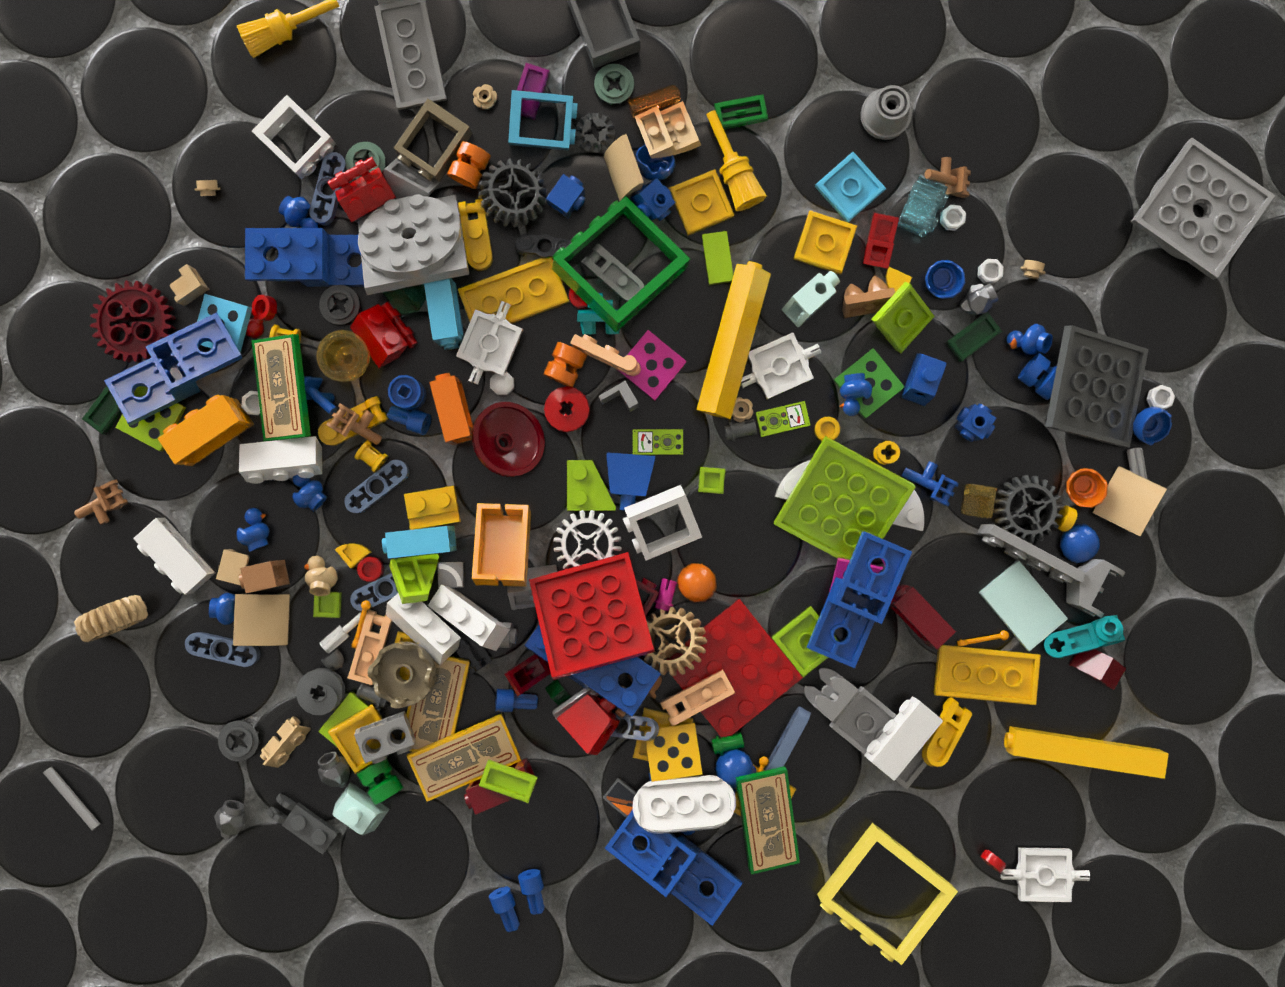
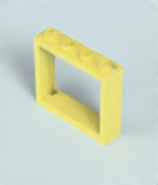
[817,822,958,965]

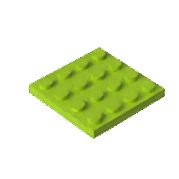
[774,436,916,560]

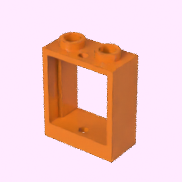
[429,373,473,445]

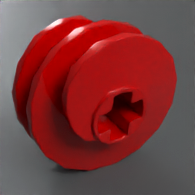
[544,386,590,432]

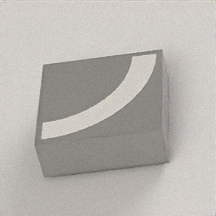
[438,562,465,588]

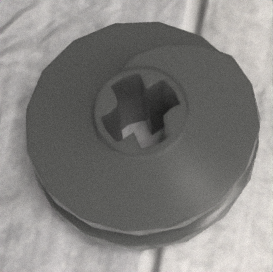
[296,668,346,715]

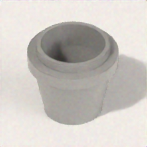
[861,85,912,140]

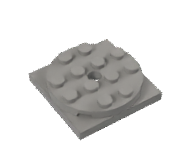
[1131,138,1275,280]
[358,194,469,295]

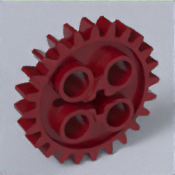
[90,280,176,363]

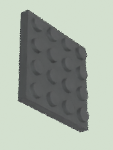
[1045,325,1149,448]

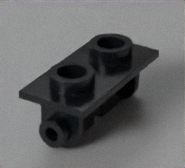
[451,626,492,674]

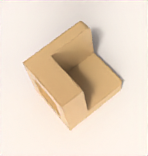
[170,264,209,306]
[216,549,249,585]

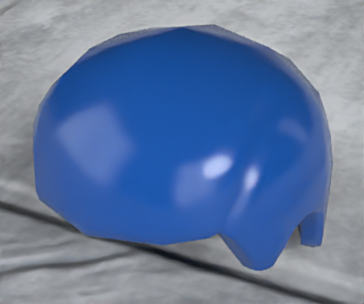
[635,144,676,181]
[925,260,965,299]
[1133,407,1172,445]
[1060,523,1100,563]
[715,749,756,791]

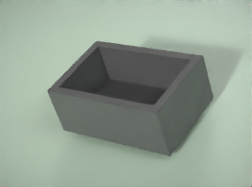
[567,0,640,69]

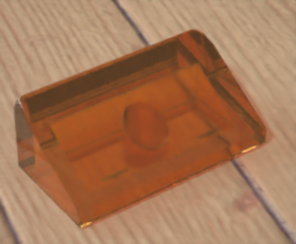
[628,85,680,118]

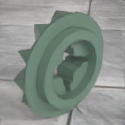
[594,64,634,105]
[345,142,386,180]

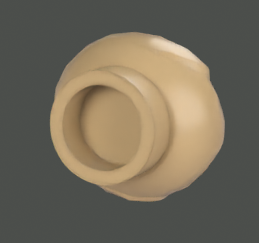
[304,556,338,596]

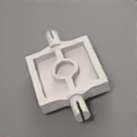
[456,301,523,385]
[741,333,821,399]
[1001,848,1090,902]

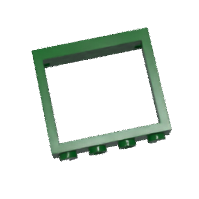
[552,196,690,333]

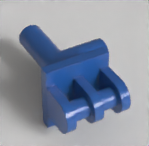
[304,376,338,415]
[902,461,959,507]

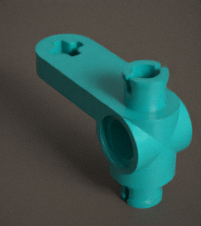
[1044,615,1125,659]

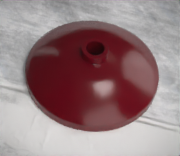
[472,402,545,477]

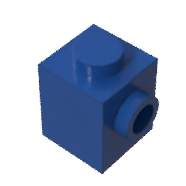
[546,174,586,218]

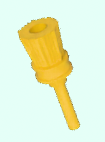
[237,0,340,58]
[706,110,767,212]

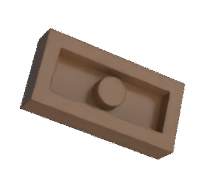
[842,275,895,318]

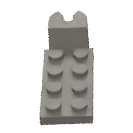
[374,0,447,110]
[977,524,1126,618]
[804,668,927,789]

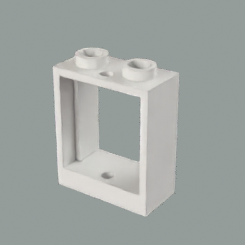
[252,95,336,179]
[623,485,702,560]

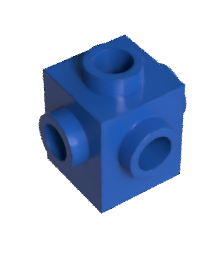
[630,178,676,221]
[954,404,996,442]

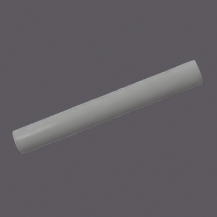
[43,766,101,831]

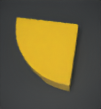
[886,267,912,292]
[335,543,371,569]

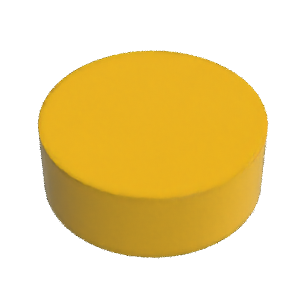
[814,417,840,441]
[1055,505,1077,532]

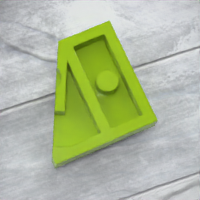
[567,460,616,511]
[389,554,439,604]

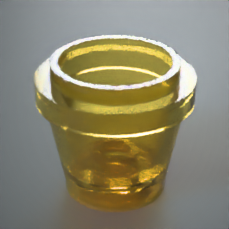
[317,330,370,382]

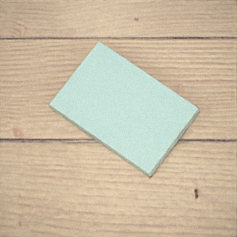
[978,560,1068,651]

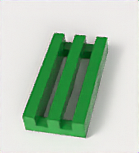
[714,94,768,129]

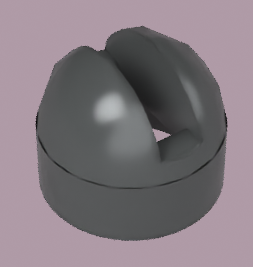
[321,648,344,670]

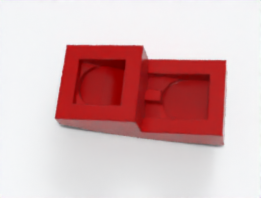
[863,212,899,269]

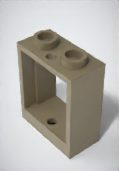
[394,98,473,182]

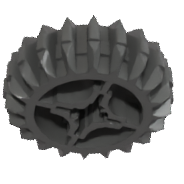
[478,158,547,228]
[993,475,1064,543]

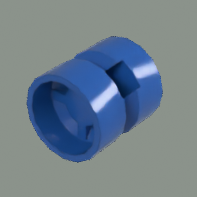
[1018,353,1057,400]
[388,375,427,411]

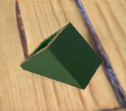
[545,679,572,706]

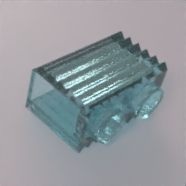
[897,175,948,237]

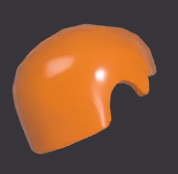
[1066,468,1108,508]
[677,563,717,602]

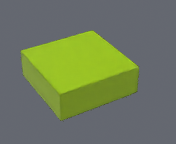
[698,467,725,494]
[313,592,341,618]

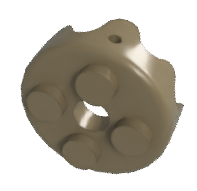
[368,641,436,708]

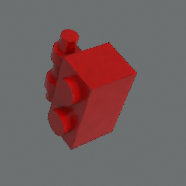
[327,157,396,222]
[350,302,418,368]

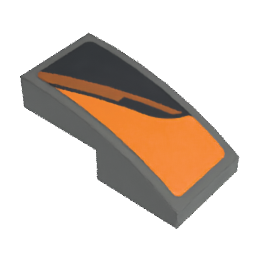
[603,778,637,818]

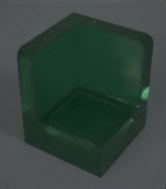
[383,284,426,315]

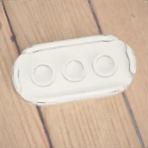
[633,775,736,834]

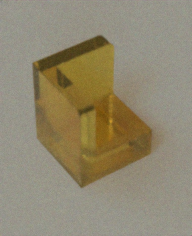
[961,484,997,518]

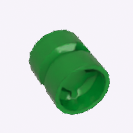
[356,759,403,805]

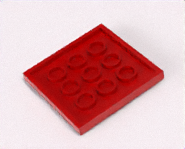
[529,552,655,680]
[666,599,803,738]

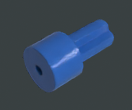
[387,406,431,435]
[495,689,538,712]
[518,869,545,915]
[489,887,520,932]

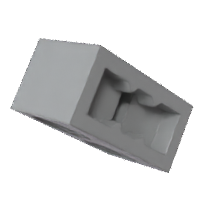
[354,711,415,764]

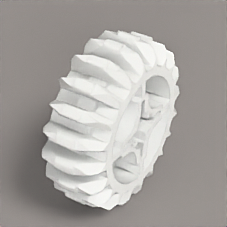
[554,510,622,570]

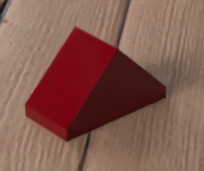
[1069,649,1126,690]
[504,654,551,696]

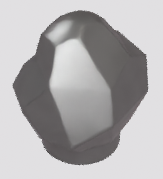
[960,283,999,315]
[318,752,350,788]
[214,800,245,839]

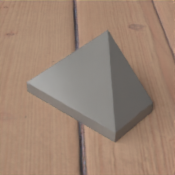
[383,158,440,199]

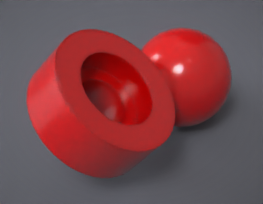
[246,295,277,338]

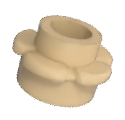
[473,84,497,109]
[194,180,220,196]
[1020,260,1046,279]
[732,397,753,422]

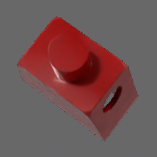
[557,694,620,755]

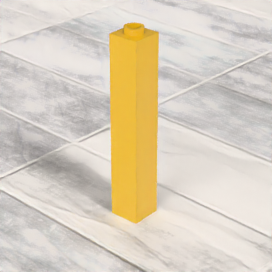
[696,261,771,419]
[1004,726,1169,779]

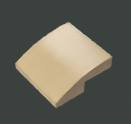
[635,101,701,158]
[604,134,644,201]
[1093,466,1167,536]
[233,594,290,646]

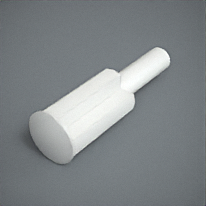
[319,612,361,654]

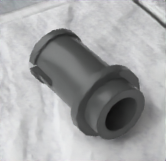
[724,419,757,442]
[356,683,389,709]

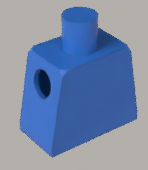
[901,353,946,406]
[607,453,655,510]

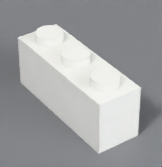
[239,436,322,484]
[133,518,215,595]
[428,584,510,651]
[386,593,461,665]
[864,696,943,781]

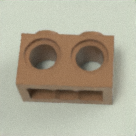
[239,560,290,593]

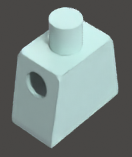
[781,271,840,328]
[332,782,390,835]

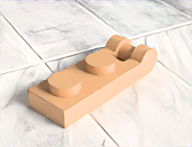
[570,334,641,376]
[348,609,393,685]
[660,669,735,726]

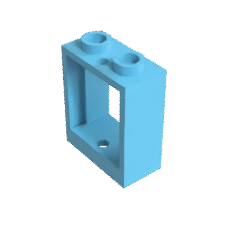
[508,90,577,150]
[424,278,464,350]
[382,526,457,559]

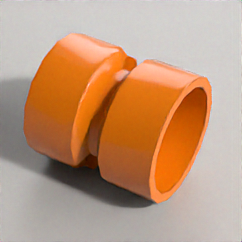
[447,141,491,189]
[543,342,587,388]

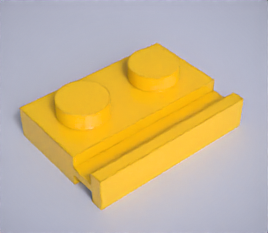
[404,486,461,530]

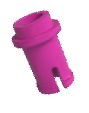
[654,578,677,611]

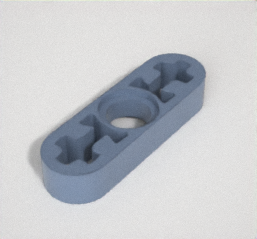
[310,152,347,226]
[345,460,410,513]
[350,573,398,611]
[185,632,260,667]
[764,706,811,771]
[610,713,659,741]

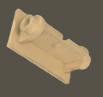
[260,716,311,768]

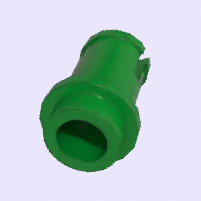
[711,732,744,756]

